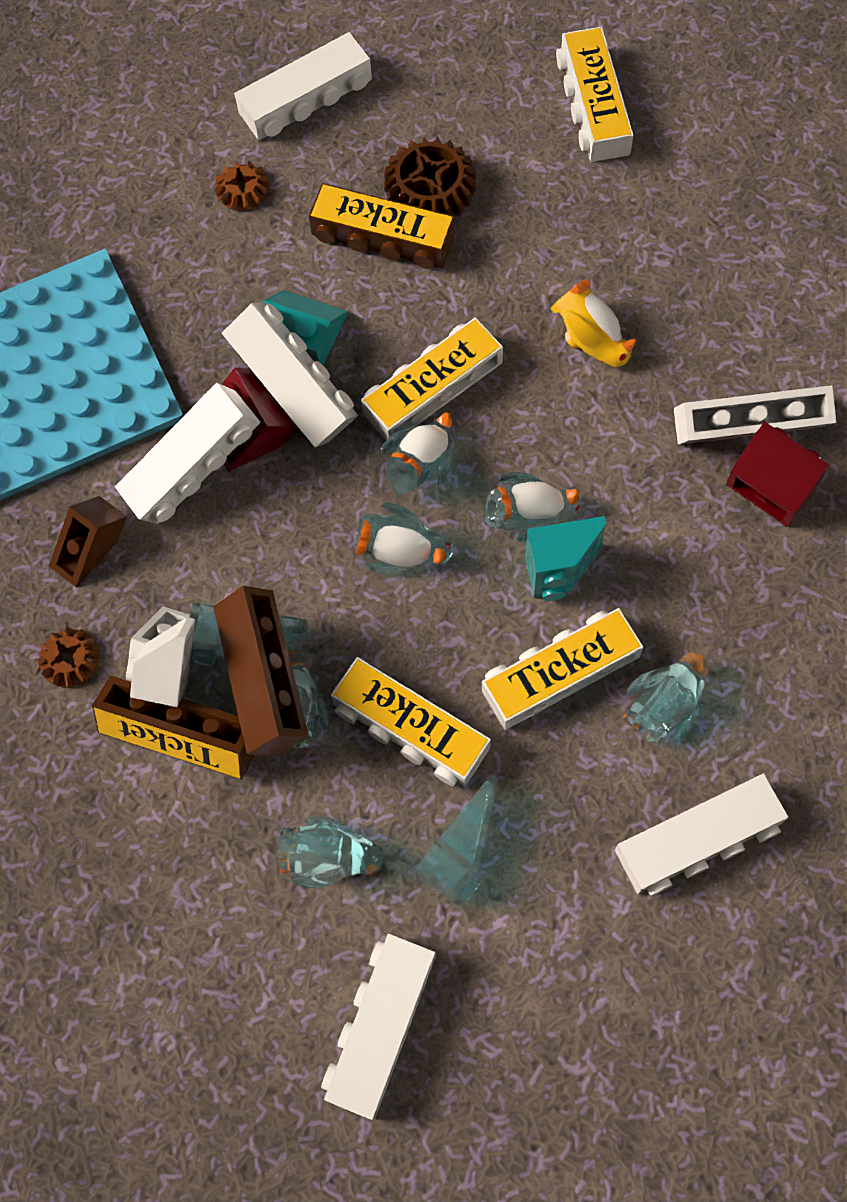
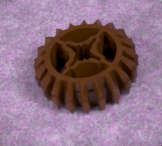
[384,136,476,216]

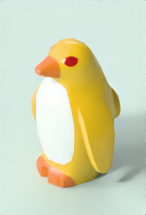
[550,278,637,367]

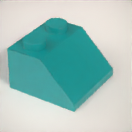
[263,290,348,365]
[525,516,606,601]

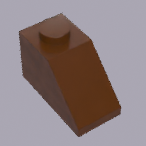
[49,496,127,587]

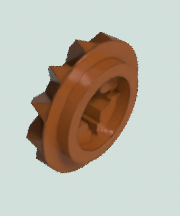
[215,161,269,211]
[37,627,100,688]

